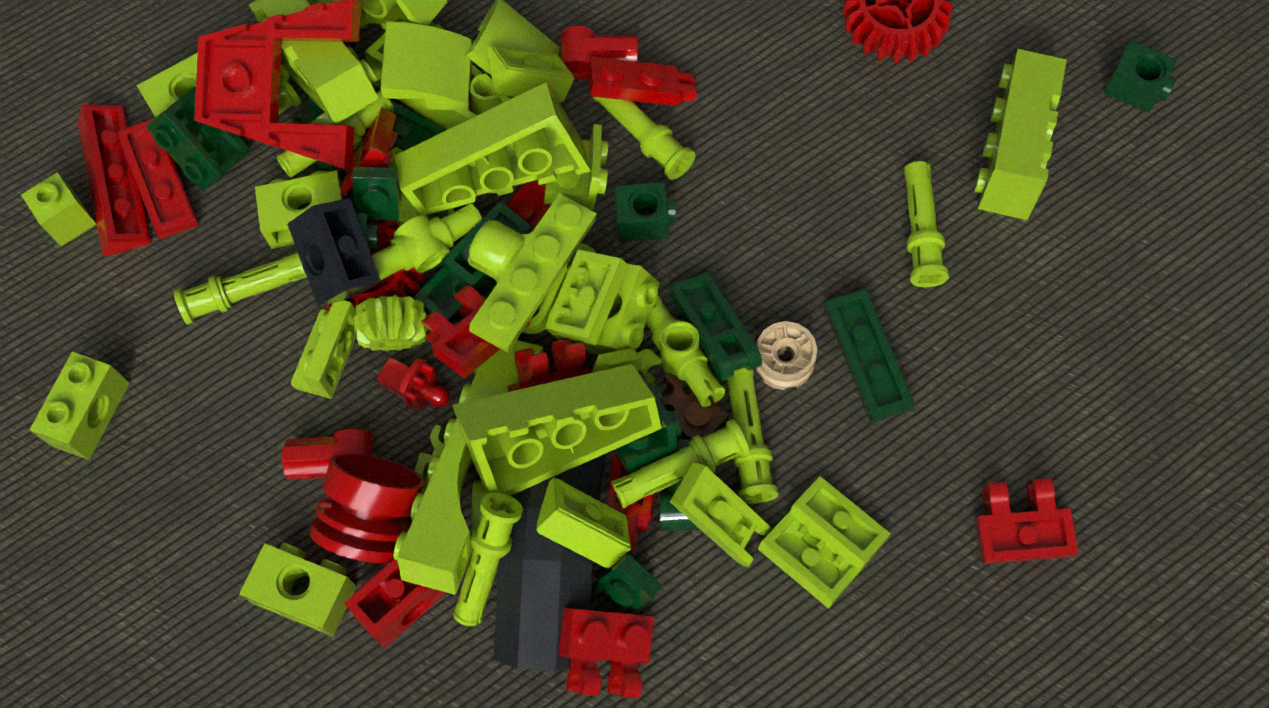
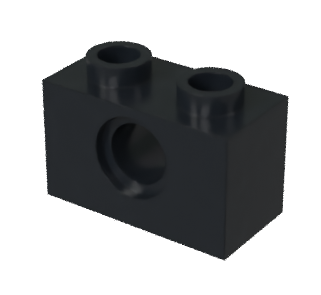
[287,198,381,307]

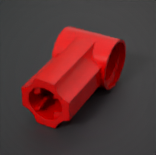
[560,26,638,80]
[282,429,374,480]

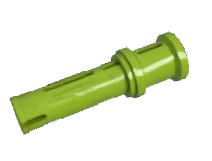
[593,97,696,180]
[904,161,949,288]
[173,252,307,325]
[726,368,779,504]
[611,419,750,508]
[453,493,523,626]

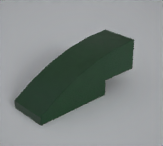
[414,201,532,324]

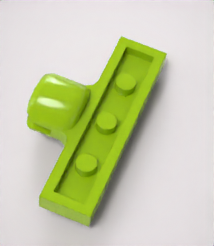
[468,193,597,353]

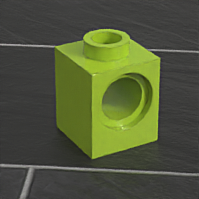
[21,172,96,246]

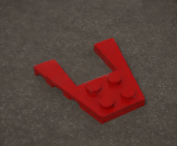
[194,0,361,170]

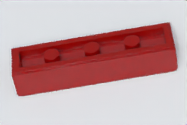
[78,104,151,256]

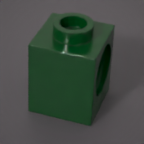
[1103,40,1177,113]
[615,182,676,242]

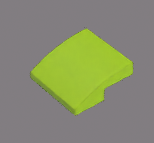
[466,0,560,75]
[381,21,472,110]
[758,476,891,609]

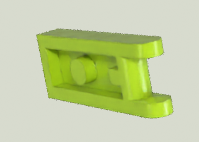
[670,462,771,567]

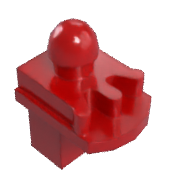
[376,357,450,412]

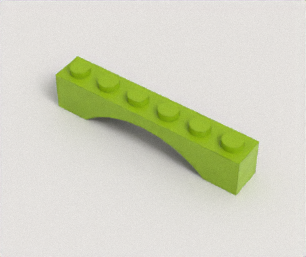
[393,340,543,595]

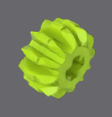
[354,295,428,352]

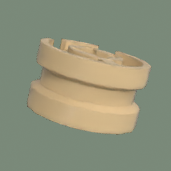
[756,321,818,390]

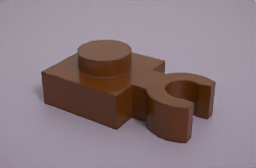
[662,373,729,440]

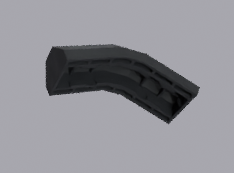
[494,454,605,671]

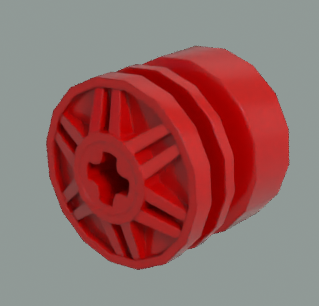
[309,453,425,564]

